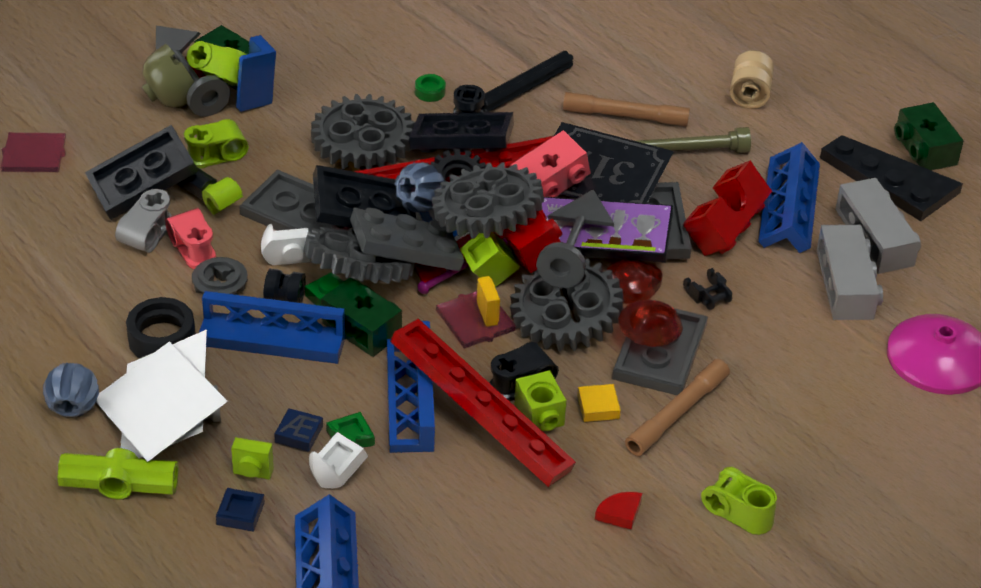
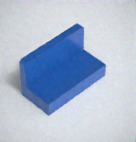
[236,35,276,112]

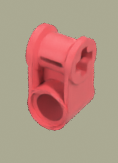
[165,208,216,269]

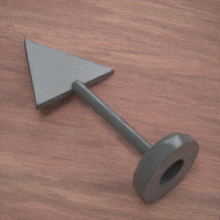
[156,26,230,116]
[536,190,614,288]

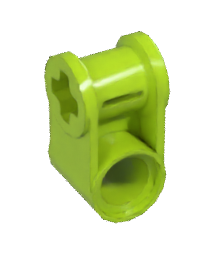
[187,41,247,86]
[184,119,249,169]
[701,467,777,535]

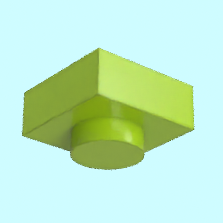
[231,437,274,480]

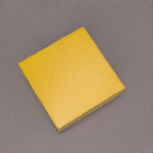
[477,276,500,327]
[577,384,621,422]

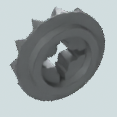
[192,257,248,295]

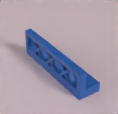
[759,142,820,253]
[199,291,345,364]
[387,321,435,453]
[295,494,359,588]

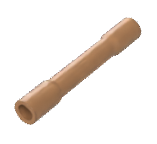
[563,92,690,127]
[625,359,730,456]

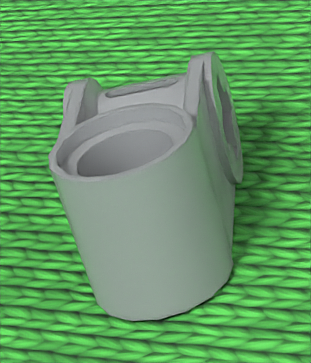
[115,189,172,253]

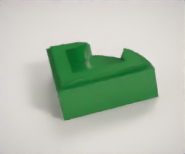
[326,412,375,448]

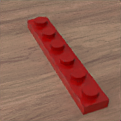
[390,318,576,487]

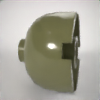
[142,43,194,108]

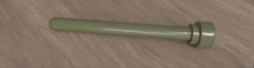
[637,127,751,153]

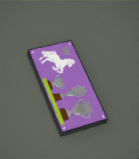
[542,197,673,263]

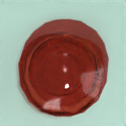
[606,260,663,304]
[618,300,683,347]

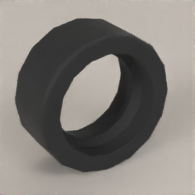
[126,297,196,358]

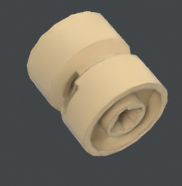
[730,50,774,109]

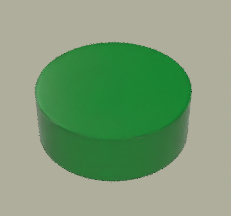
[415,74,446,102]

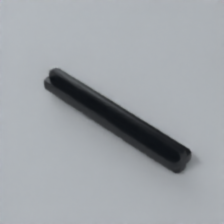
[482,51,574,113]

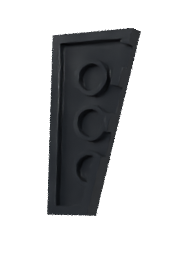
[820,135,963,221]

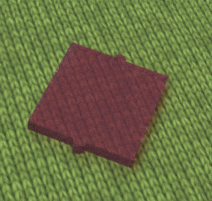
[1,132,66,172]
[436,291,516,349]

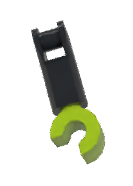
[177,167,243,215]

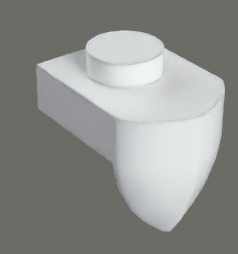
[261,224,310,266]
[309,432,368,489]

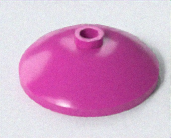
[887,314,981,395]

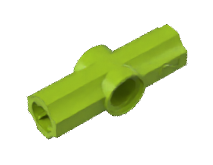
[57,448,179,500]

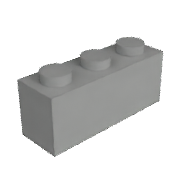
[835,178,921,274]
[816,225,883,320]

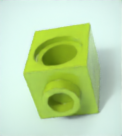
[460,232,521,288]
[514,370,567,431]

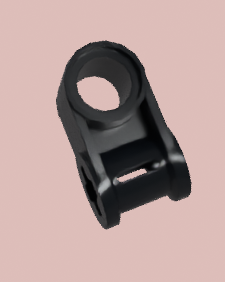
[489,342,559,401]

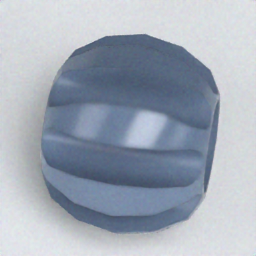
[395,162,444,212]
[43,363,99,417]

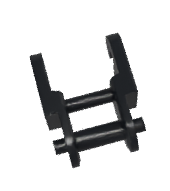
[683,268,732,310]

